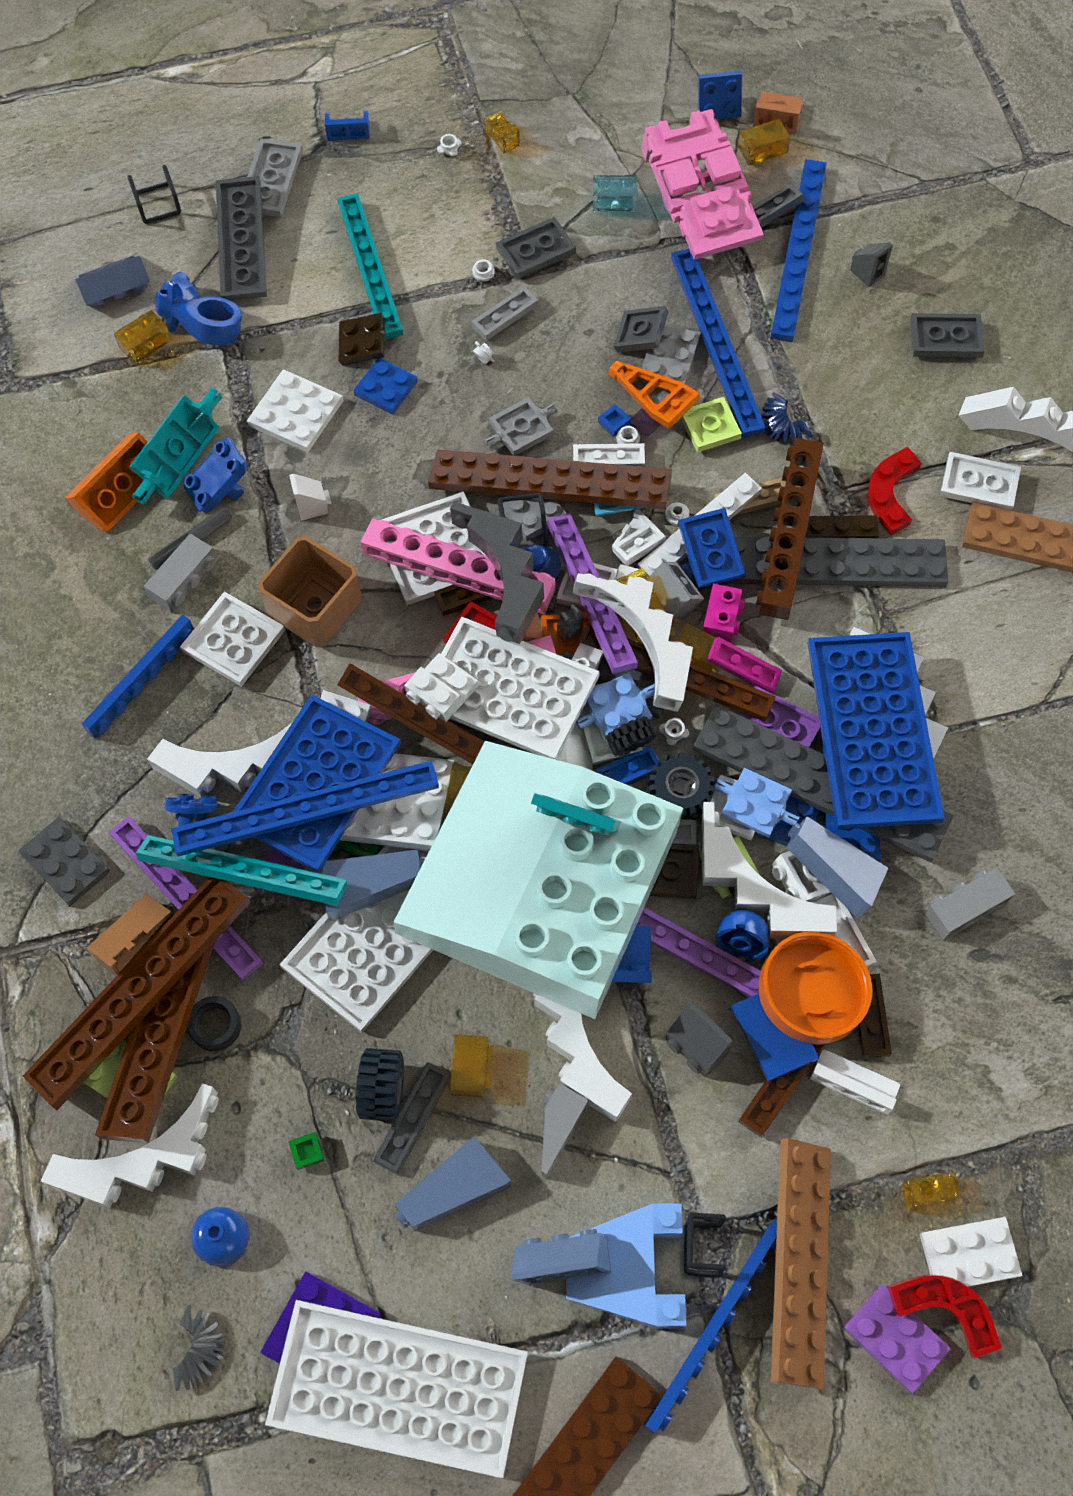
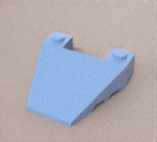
[566,1203,686,1329]

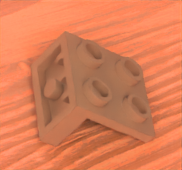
[753,92,803,133]

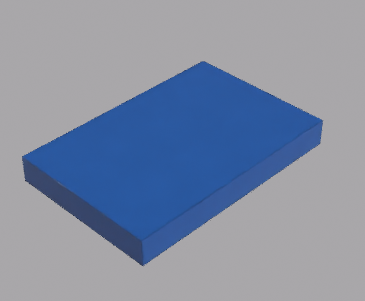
[678,508,746,590]
[731,993,819,1083]

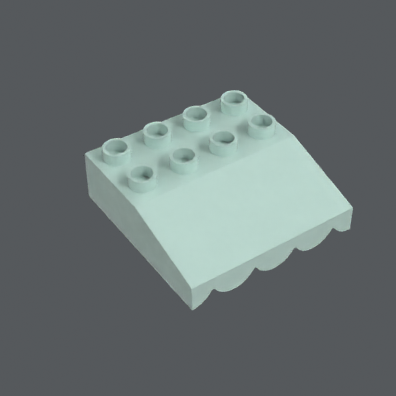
[394,741,683,1019]

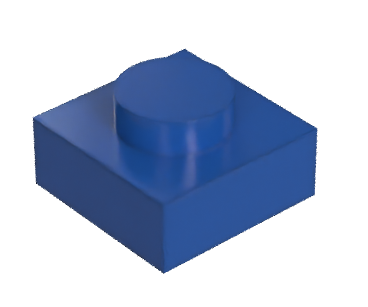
[598,404,631,437]

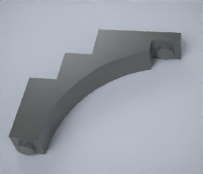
[450,501,544,644]

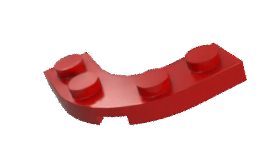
[867,446,922,536]
[887,1274,1002,1358]

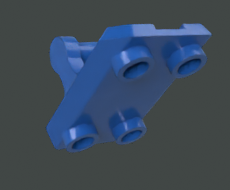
[183,437,247,512]

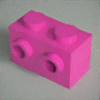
[702,584,745,643]

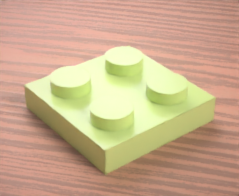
[681,397,742,453]

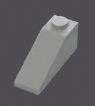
[542,1083,589,1179]

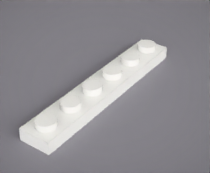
[638,473,762,578]

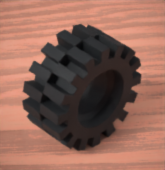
[605,717,656,757]

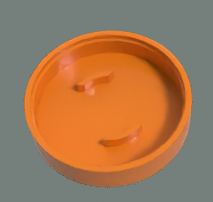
[758,932,872,1044]

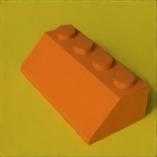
[64,432,147,533]

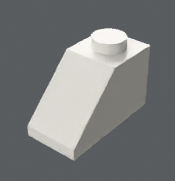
[289,474,331,521]

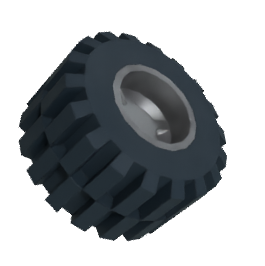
[647,753,715,820]
[356,1048,404,1122]

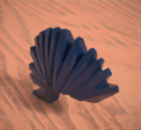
[761,392,812,443]

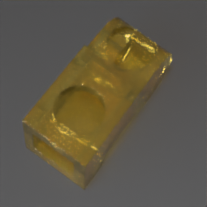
[483,111,520,154]
[901,1173,962,1211]

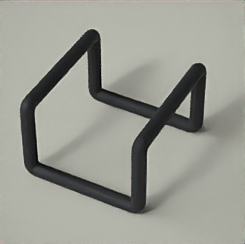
[127,165,181,224]
[498,493,548,547]
[684,1213,726,1277]

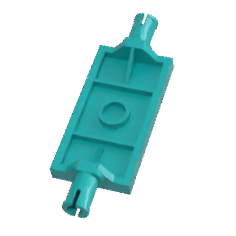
[129,388,223,505]

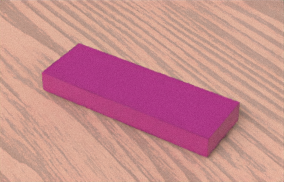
[707,637,782,694]

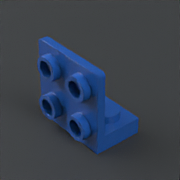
[612,925,652,983]

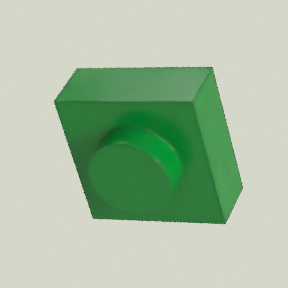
[288,1132,325,1170]

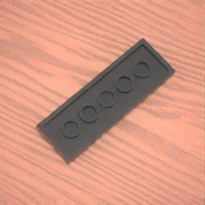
[216,176,267,300]

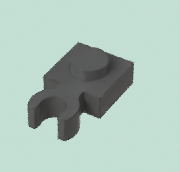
[557,604,583,642]

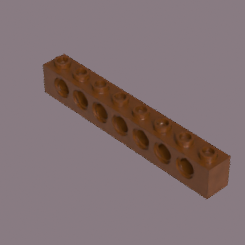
[756,438,824,620]

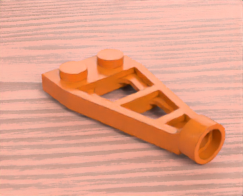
[608,360,700,429]

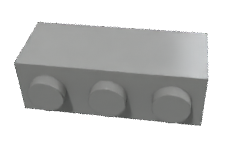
[143,534,217,612]
[926,867,1016,940]

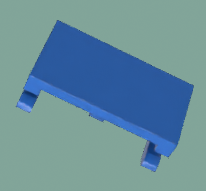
[325,110,370,141]

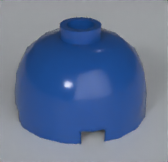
[715,910,770,961]
[191,1207,250,1267]

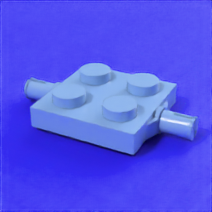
[576,672,655,740]
[714,768,800,838]

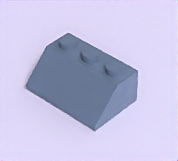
[74,254,150,308]
[511,1229,611,1285]

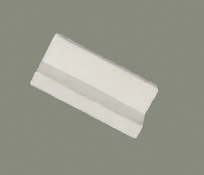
[810,1049,900,1115]

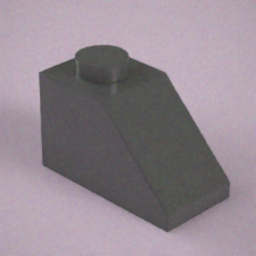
[850,242,893,287]

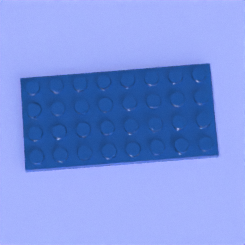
[807,632,945,829]

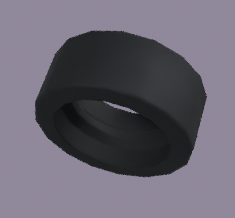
[187,996,241,1052]

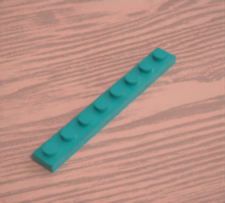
[337,193,403,340]
[136,835,347,906]

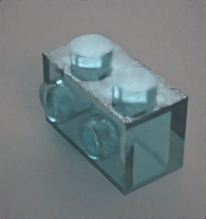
[593,175,638,211]

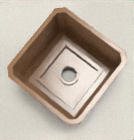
[258,536,363,647]

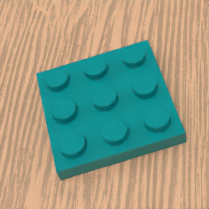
[531,793,621,835]

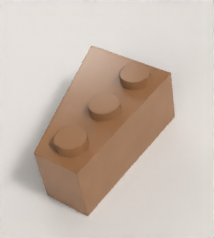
[86,894,174,976]

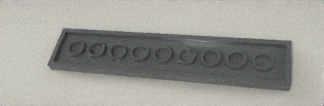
[724,537,948,587]
[693,704,954,863]

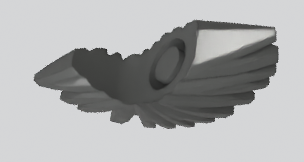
[172,1305,225,1391]

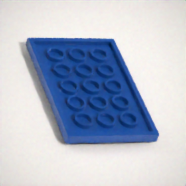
[233,694,401,873]

